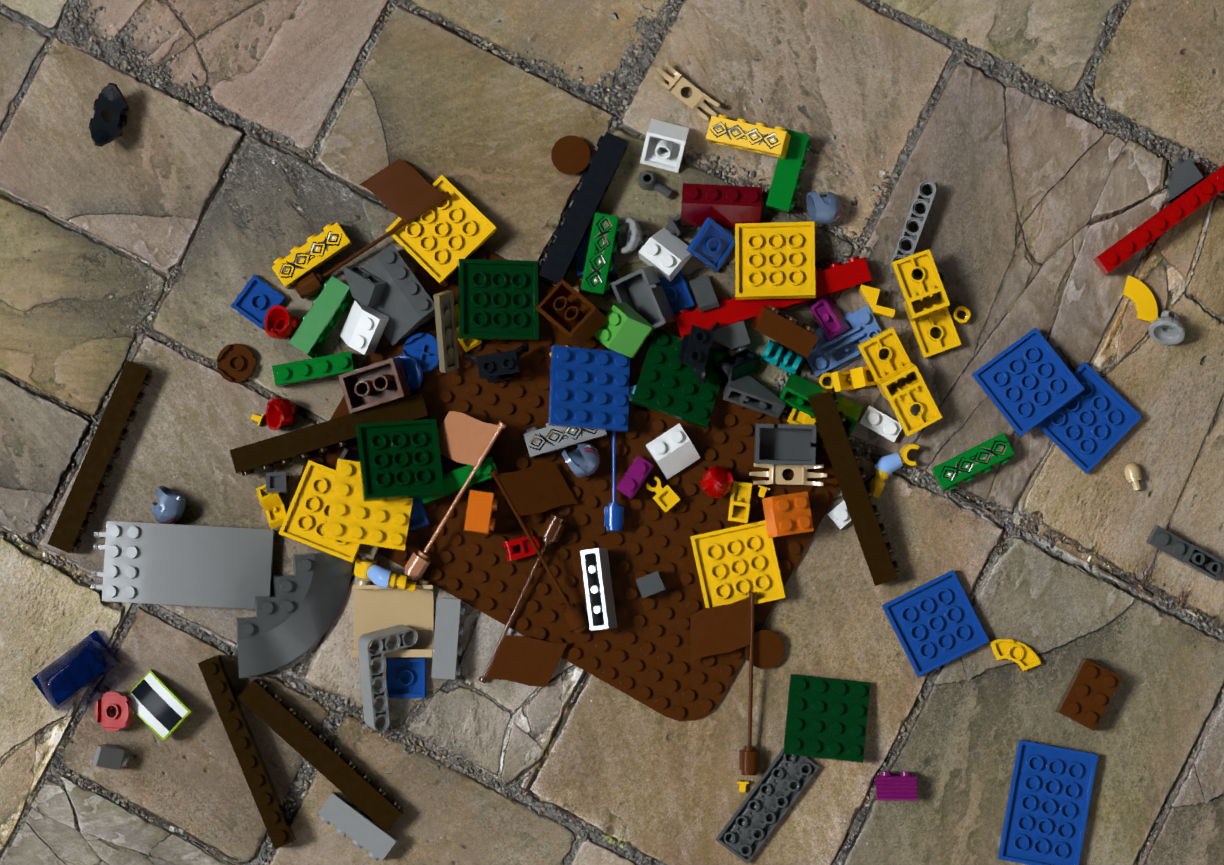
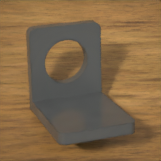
[666,214,696,238]

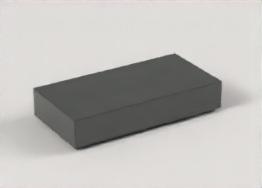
[689,275,719,312]

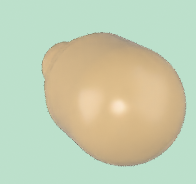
[1124,463,1142,491]

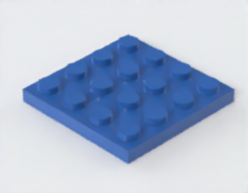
[972,327,1085,438]
[548,345,630,432]
[1036,361,1142,474]
[881,570,989,677]

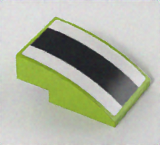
[127,670,193,741]

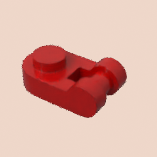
[503,536,540,562]

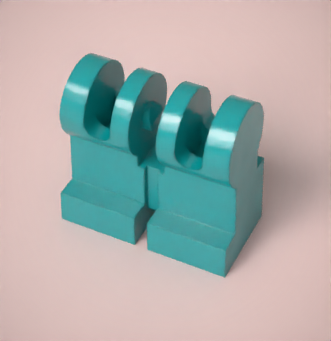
[760,340,803,374]

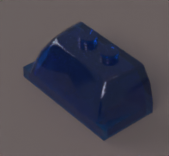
[31,630,120,711]

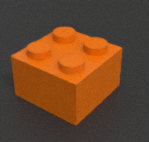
[464,490,499,534]
[762,491,814,538]

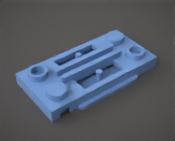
[805,305,882,377]

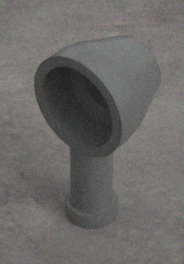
[637,170,673,199]

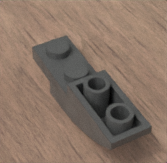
[1146,525,1224,581]

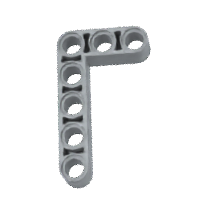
[889,181,947,284]
[358,625,418,732]

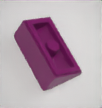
[810,296,850,340]

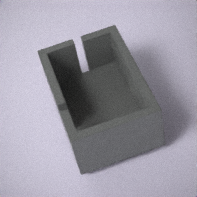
[611,266,676,333]
[754,423,816,465]

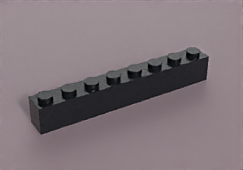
[538,132,629,285]

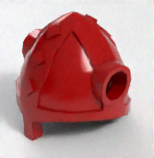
[265,305,299,340]
[266,396,297,431]
[700,466,734,498]

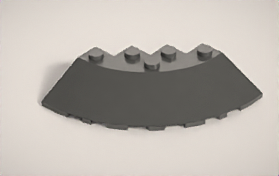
[235,552,353,678]

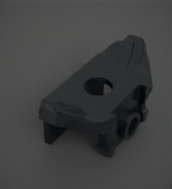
[89,83,129,147]
[678,322,720,385]
[464,343,528,383]

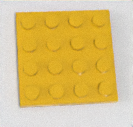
[386,175,497,285]
[735,221,816,300]
[325,459,413,551]
[278,460,361,563]
[690,520,786,608]

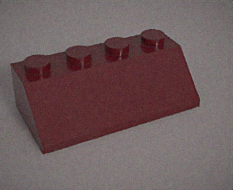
[680,183,762,229]

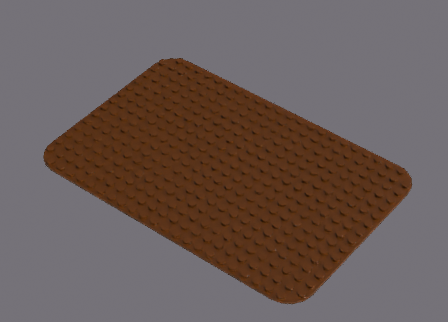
[299,246,839,721]

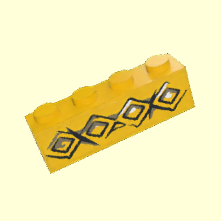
[706,115,791,159]
[272,222,352,288]

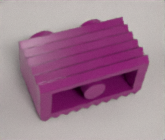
[616,456,654,500]
[875,771,917,801]

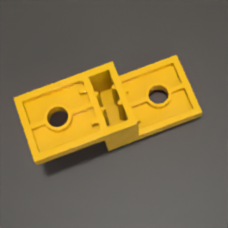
[891,249,962,359]
[857,327,943,437]

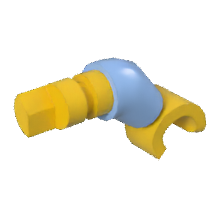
[870,443,920,499]
[354,556,417,592]

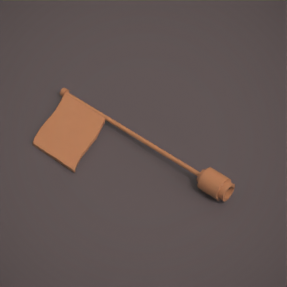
[404,411,507,581]

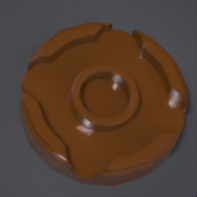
[551,136,590,175]
[217,344,257,383]
[744,629,784,669]

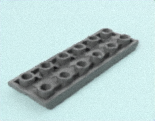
[715,748,819,864]

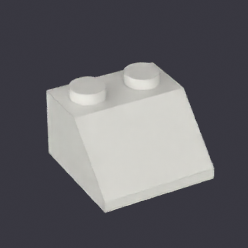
[640,118,689,173]
[638,228,692,282]
[340,300,389,355]
[645,424,701,480]

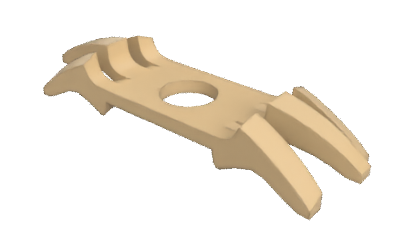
[653,62,720,121]
[749,463,827,486]

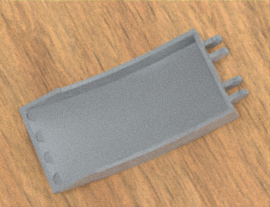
[90,521,275,609]

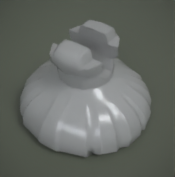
[616,217,649,254]
[1148,310,1185,345]

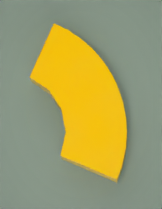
[1122,275,1158,323]
[989,639,1042,671]

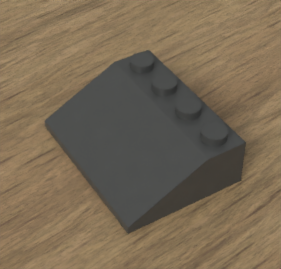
[363,244,435,346]

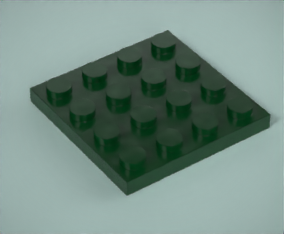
[458,259,539,341]
[631,329,730,429]
[356,419,445,502]
[783,674,870,763]

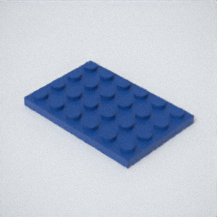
[997,740,1098,865]

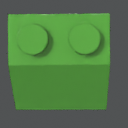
[593,302,654,358]

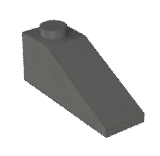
[723,375,786,418]

